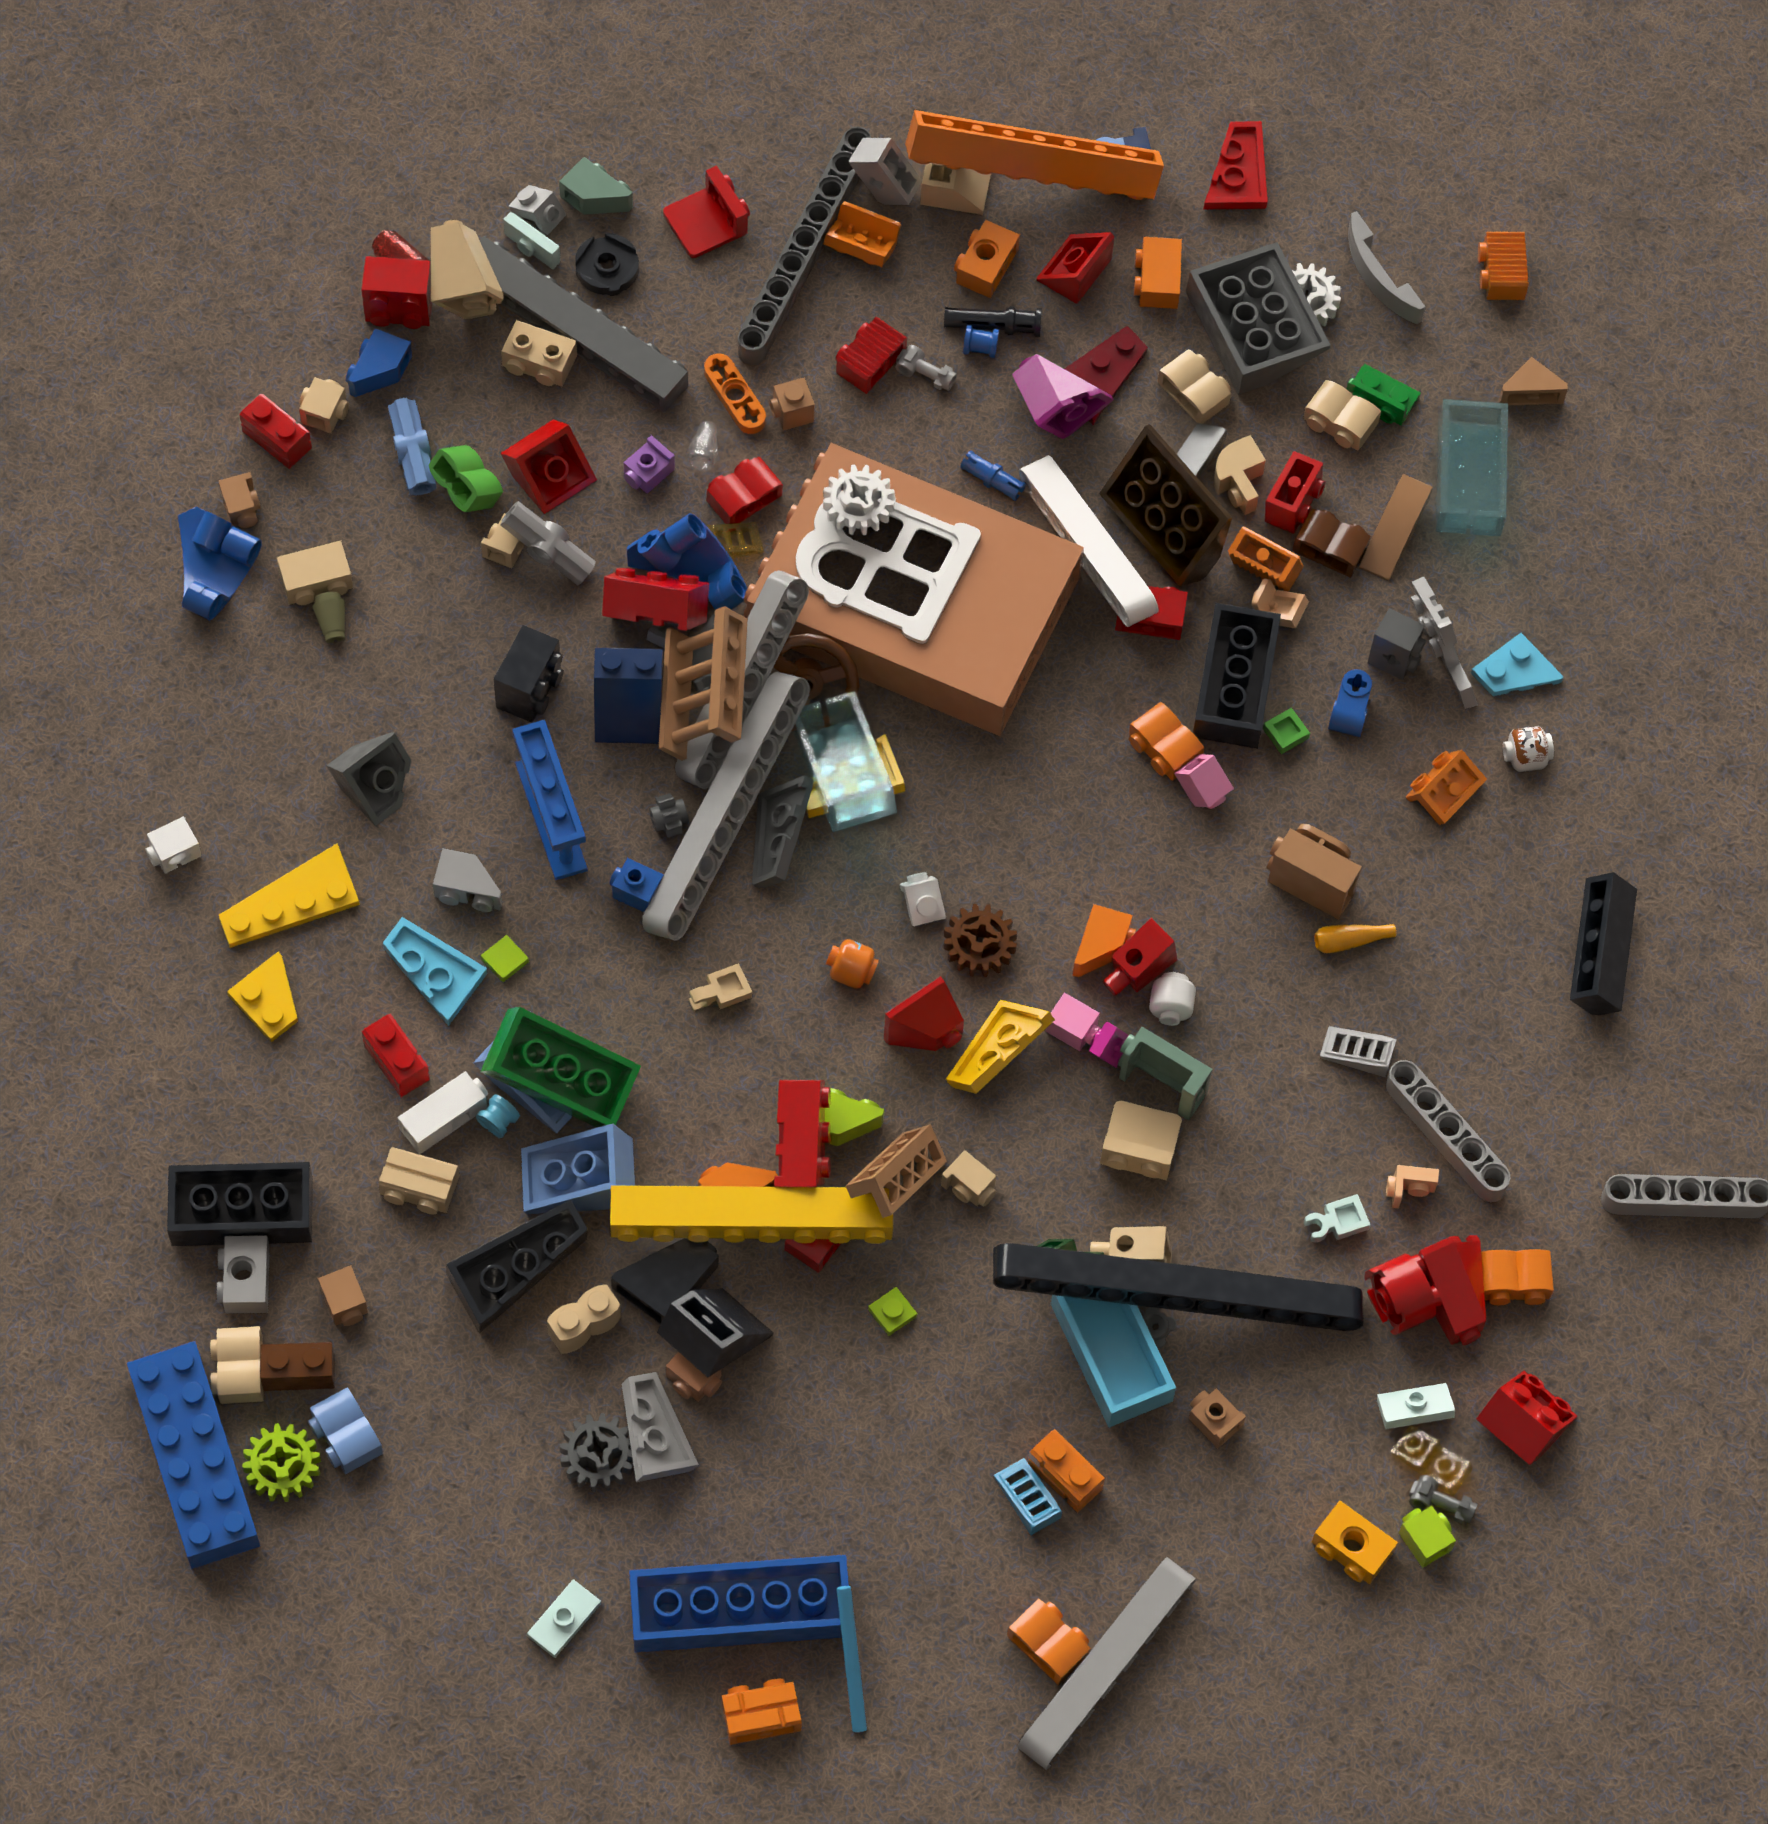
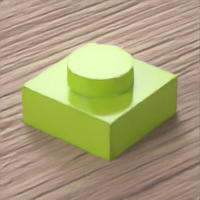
[868,1287,917,1336]

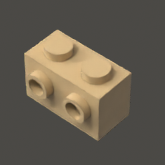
[501,320,577,386]

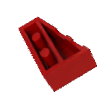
[602,568,709,631]
[774,1079,831,1187]

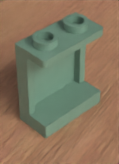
[1118,1027,1213,1120]

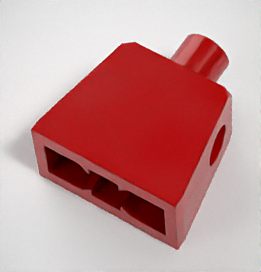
[1102,917,1178,996]

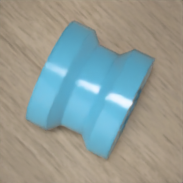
[476,1094,520,1138]

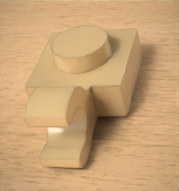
[689,963,752,1011]

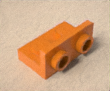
[1406,749,1487,825]

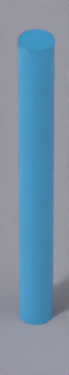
[836,1586,867,1732]

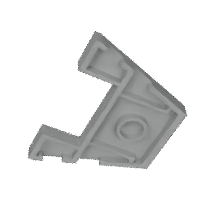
[1411,577,1478,709]

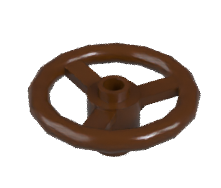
[773,633,860,733]

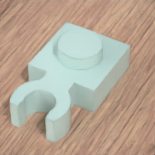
[1304,1194,1370,1242]

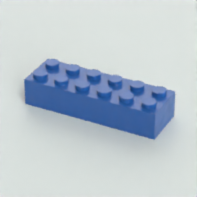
[127,1341,260,1569]
[629,1555,849,1653]

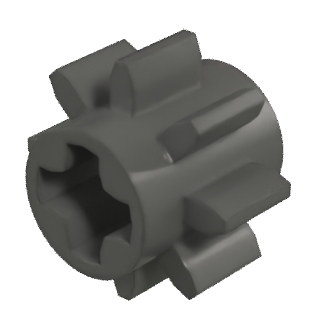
[649,793,689,838]

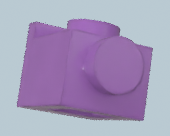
[624,435,675,494]

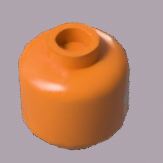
[826,939,879,989]

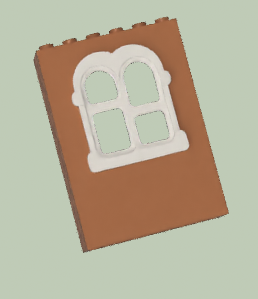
[744,443,1084,736]

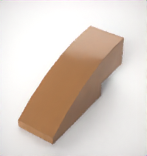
[1359,474,1433,581]

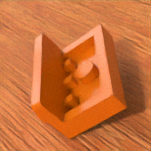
[824,201,901,267]

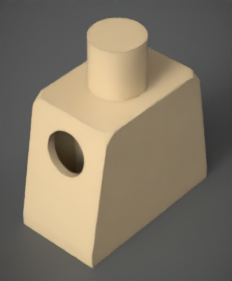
[1090,1226,1172,1263]

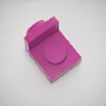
[1089,1022,1129,1068]

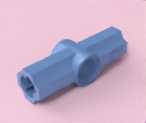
[388,398,437,496]

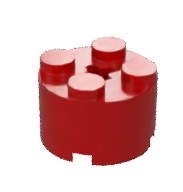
[1364,1254,1442,1335]

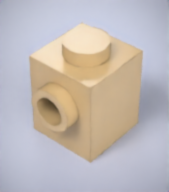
[299,377,349,434]

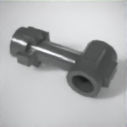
[1408,1475,1478,1524]

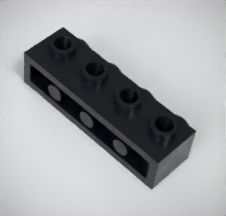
[1570,872,1637,1016]

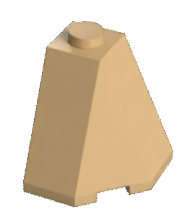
[431,220,503,319]

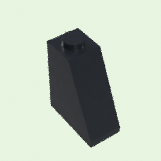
[611,1238,719,1324]

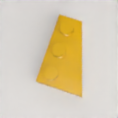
[946,1000,1055,1094]

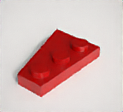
[1203,121,1268,210]

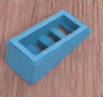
[994,1458,1062,1535]

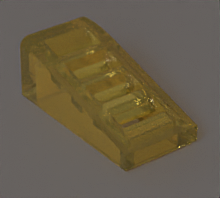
[706,522,764,559]

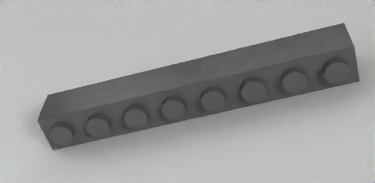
[480,236,688,413]

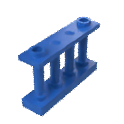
[512,720,588,881]

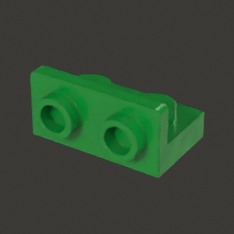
[1346,363,1421,426]

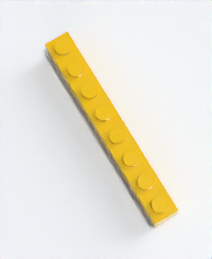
[610,1185,893,1244]

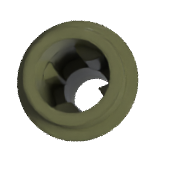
[312,592,345,643]

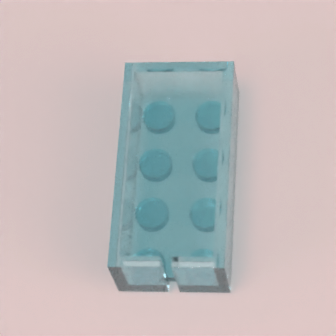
[1436,399,1508,536]
[793,691,897,832]

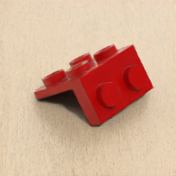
[663,165,750,258]

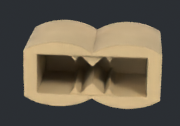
[1157,349,1231,424]
[1304,380,1381,450]
[547,1285,621,1354]
[210,1326,264,1404]

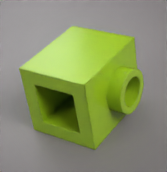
[1399,1506,1456,1568]

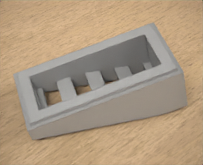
[1319,1026,1397,1077]

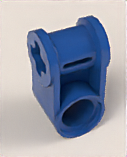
[1328,669,1372,737]

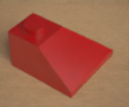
[884,976,964,1051]

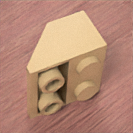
[920,163,991,215]

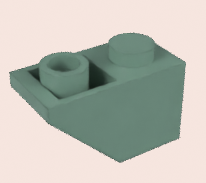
[559,157,633,214]

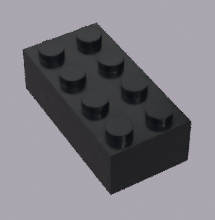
[1193,603,1281,749]
[167,1162,313,1246]

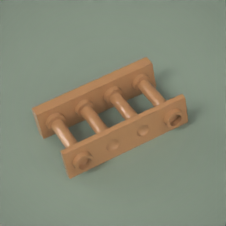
[659,606,748,761]

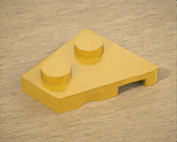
[227,952,298,1042]

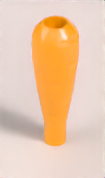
[1314,924,1396,953]

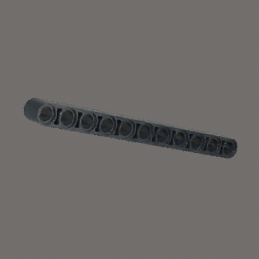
[993,1243,1364,1331]

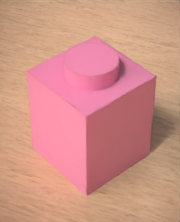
[1174,754,1234,809]
[1045,992,1101,1051]

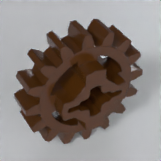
[943,904,1017,977]

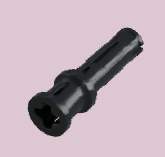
[944,306,1042,337]

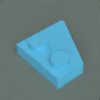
[1471,633,1563,696]

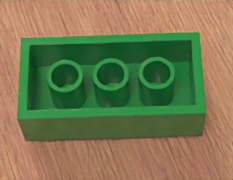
[480,1007,641,1128]

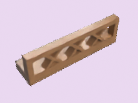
[846,1124,947,1217]

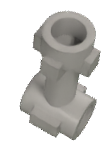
[895,345,957,391]

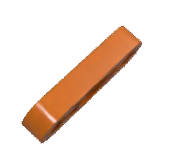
[704,354,766,434]

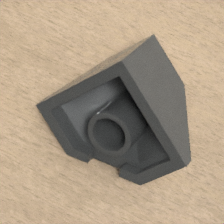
[326,732,411,826]

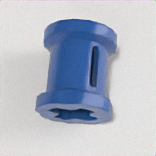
[963,325,999,358]

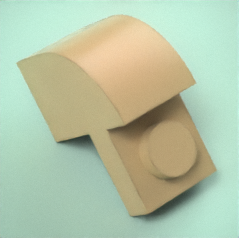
[1214,435,1266,515]

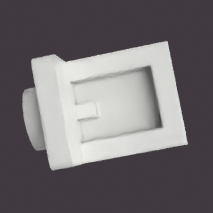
[900,872,946,926]

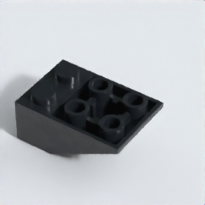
[657,1288,774,1377]

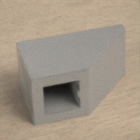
[433,848,502,912]

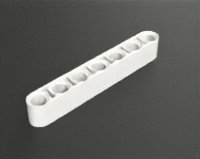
[1019,455,1159,627]

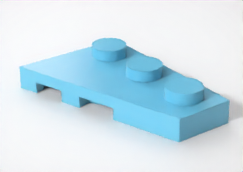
[383,917,487,1026]

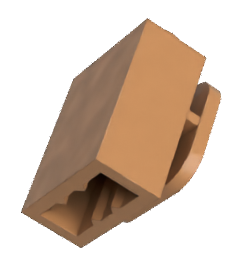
[1266,824,1362,920]

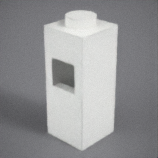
[398,1071,488,1155]

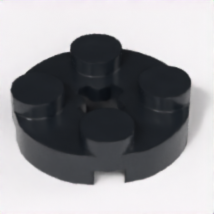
[575,234,639,296]

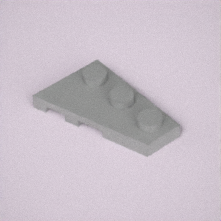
[622,1372,699,1482]

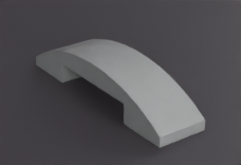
[1348,211,1425,324]

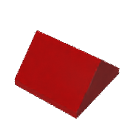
[1036,232,1114,304]

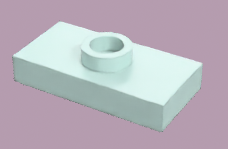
[503,212,560,269]
[1377,1383,1455,1429]
[527,1579,601,1658]

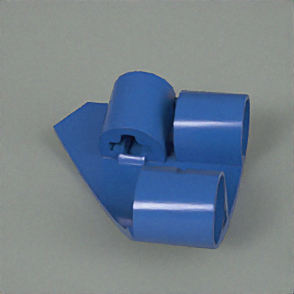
[178,506,262,621]
[627,513,748,610]

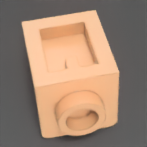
[1386,1165,1439,1209]

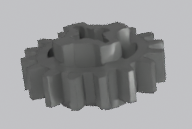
[559,1413,633,1492]

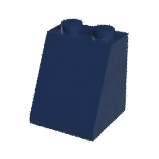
[594,648,663,744]

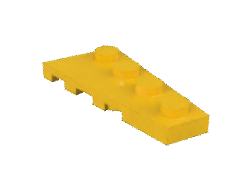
[219,843,360,948]

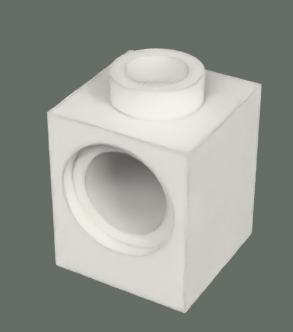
[145,816,201,874]

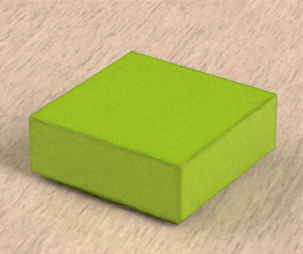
[481,935,529,982]

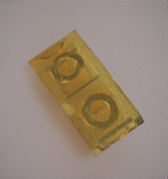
[1391,1425,1473,1496]

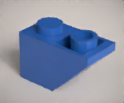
[346,329,412,397]

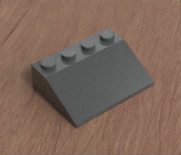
[1186,242,1331,395]

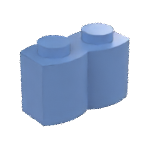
[308,1387,383,1474]

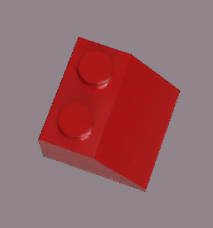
[501,419,597,514]

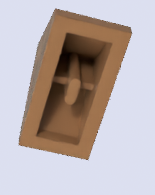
[1499,357,1568,406]

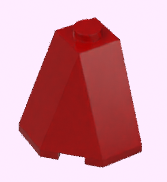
[1418,1235,1486,1345]

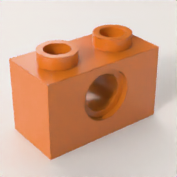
[954,219,1020,298]

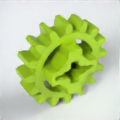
[242,1423,321,1502]

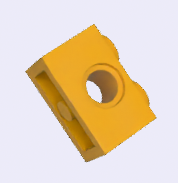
[1312,1500,1398,1584]

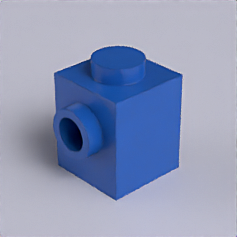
[609,858,664,913]

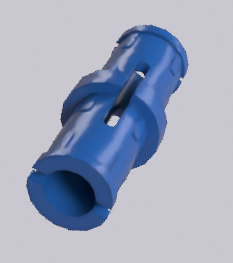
[960,451,1026,501]

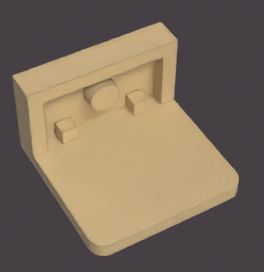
[1100,1101,1182,1180]

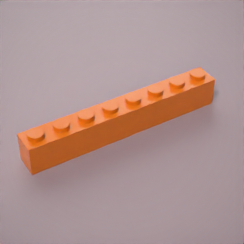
[905,110,1164,200]

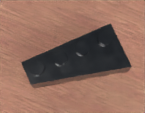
[446,1200,588,1333]

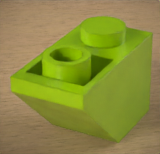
[825,1088,884,1146]

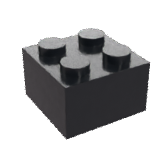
[493,625,564,723]

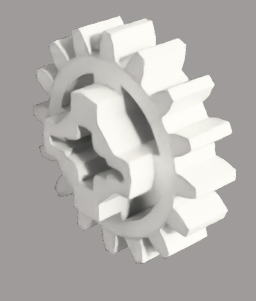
[1292,263,1341,326]
[823,465,895,535]

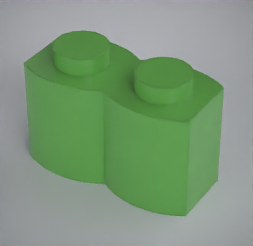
[428,445,503,512]

